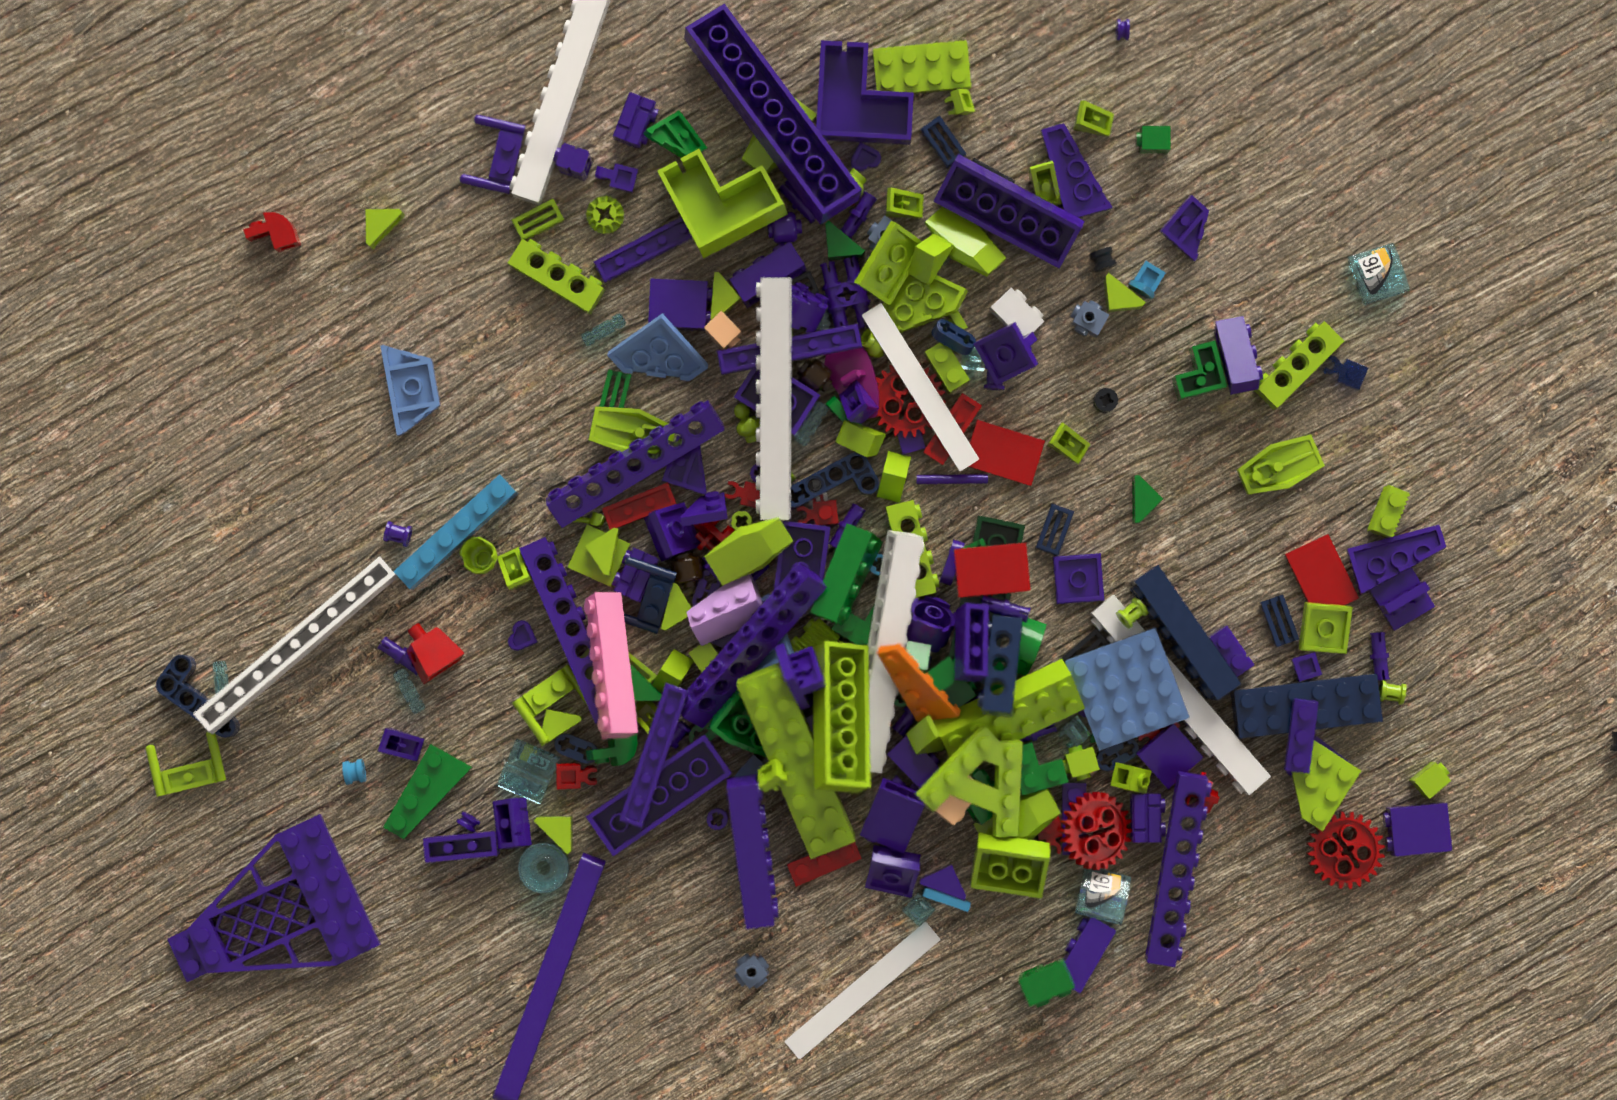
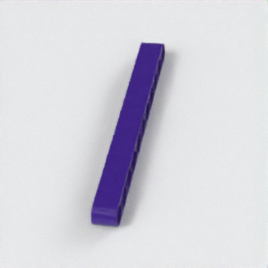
[492,852,606,1100]

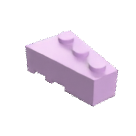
[687,574,763,646]

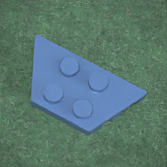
[380,345,441,436]

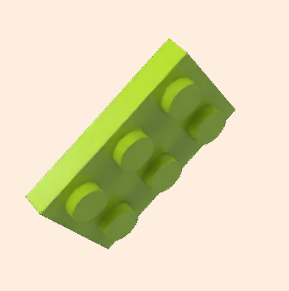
[854,221,922,306]

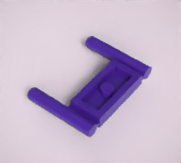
[460,115,526,194]

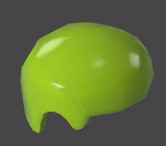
[459,537,498,575]

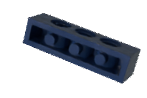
[978,615,1023,718]

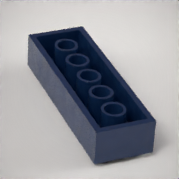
[1130,565,1241,700]
[1230,674,1383,738]

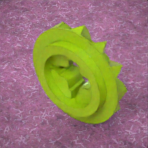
[586,195,624,234]

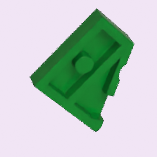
[643,110,708,158]

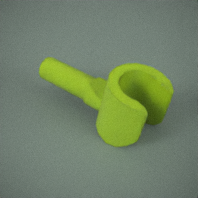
[573,512,605,527]

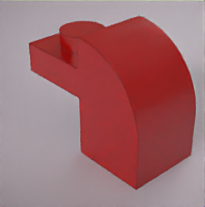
[243,212,301,252]

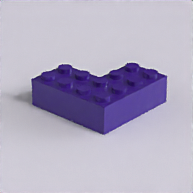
[816,40,914,145]

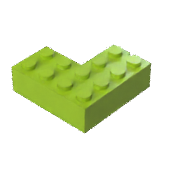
[657,149,788,259]

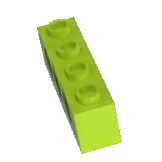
[508,239,605,315]
[1254,321,1344,410]
[885,500,940,598]

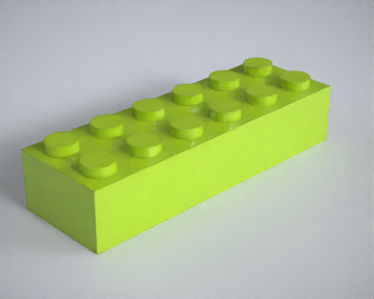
[813,641,871,793]
[932,659,1085,758]

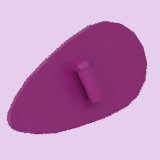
[824,346,879,419]

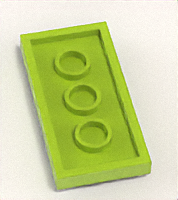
[873,40,971,94]

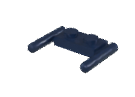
[624,556,677,634]

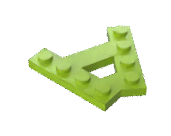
[915,725,1023,837]

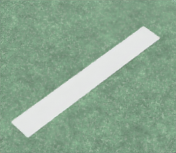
[862,303,979,471]
[785,922,941,1059]

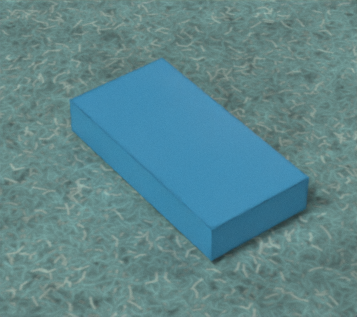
[922,886,971,912]

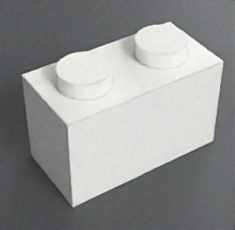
[990,288,1044,336]

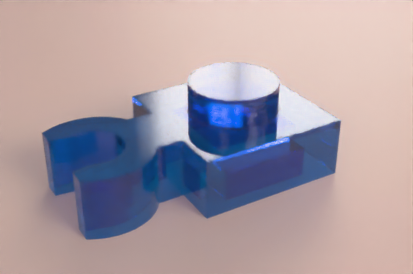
[1322,356,1368,390]

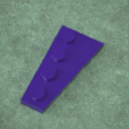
[1041,123,1113,218]
[1346,525,1446,596]

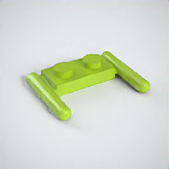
[512,664,588,744]
[145,731,226,797]

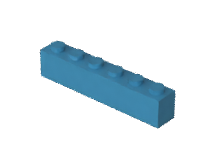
[393,474,518,590]

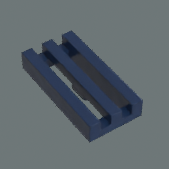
[920,116,967,168]
[1035,503,1074,556]
[1260,594,1299,647]

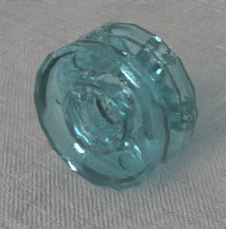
[518,842,570,893]

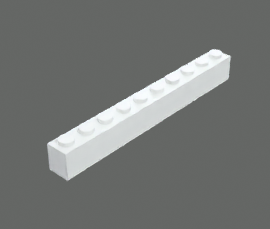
[509,0,611,205]
[756,278,792,520]
[868,530,924,773]
[194,556,397,734]
[1090,595,1271,795]

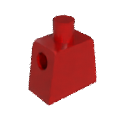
[407,623,465,685]

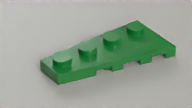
[383,744,473,839]

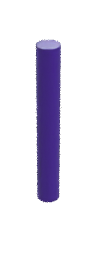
[916,474,988,484]

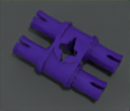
[820,256,871,329]

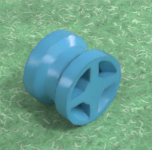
[342,759,366,785]

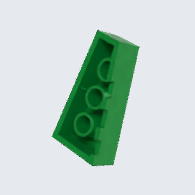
[811,524,884,626]

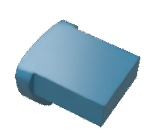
[1128,261,1166,299]

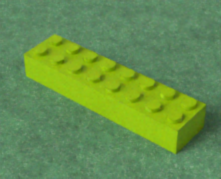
[737,662,855,859]

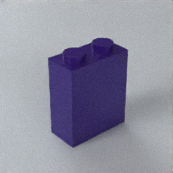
[648,278,713,331]
[860,778,925,853]
[1383,802,1452,856]

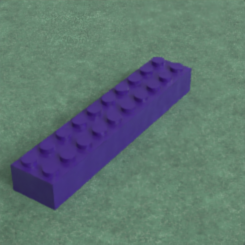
[684,4,862,225]

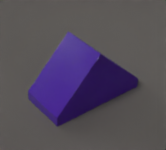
[839,380,879,424]
[378,728,425,761]
[919,864,966,901]

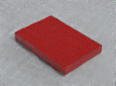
[968,420,1045,487]
[1284,534,1359,605]
[954,543,1031,598]

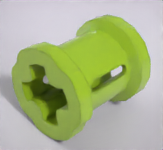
[731,511,753,530]
[1116,597,1148,629]
[1379,680,1407,705]

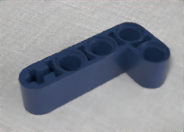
[791,452,879,509]
[156,655,240,738]

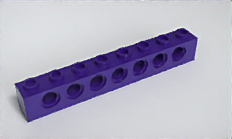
[546,400,725,528]
[519,537,599,725]
[681,563,827,729]
[1145,771,1211,967]

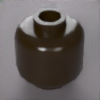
[796,359,833,393]
[670,552,704,588]

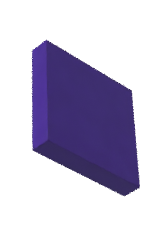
[1053,553,1104,604]
[1136,724,1204,789]

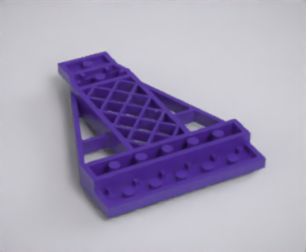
[167,814,381,982]

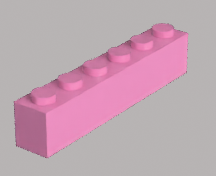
[584,592,638,739]

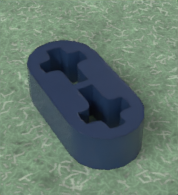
[931,319,976,355]
[554,733,598,764]
[1096,739,1139,771]

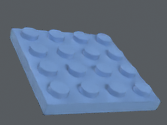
[1065,627,1190,751]

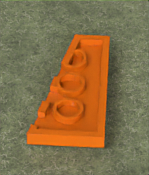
[877,644,961,722]

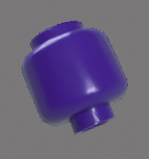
[768,212,802,244]

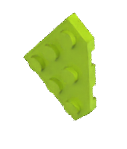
[882,275,968,333]
[1292,740,1361,831]

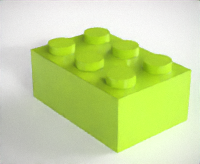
[971,832,1050,899]

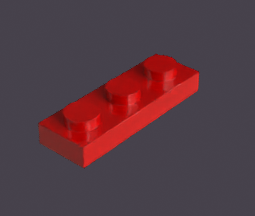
[923,393,982,466]
[602,482,677,530]
[787,842,862,887]

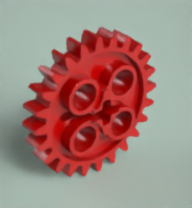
[875,363,946,438]
[1059,792,1132,870]
[1306,811,1385,889]

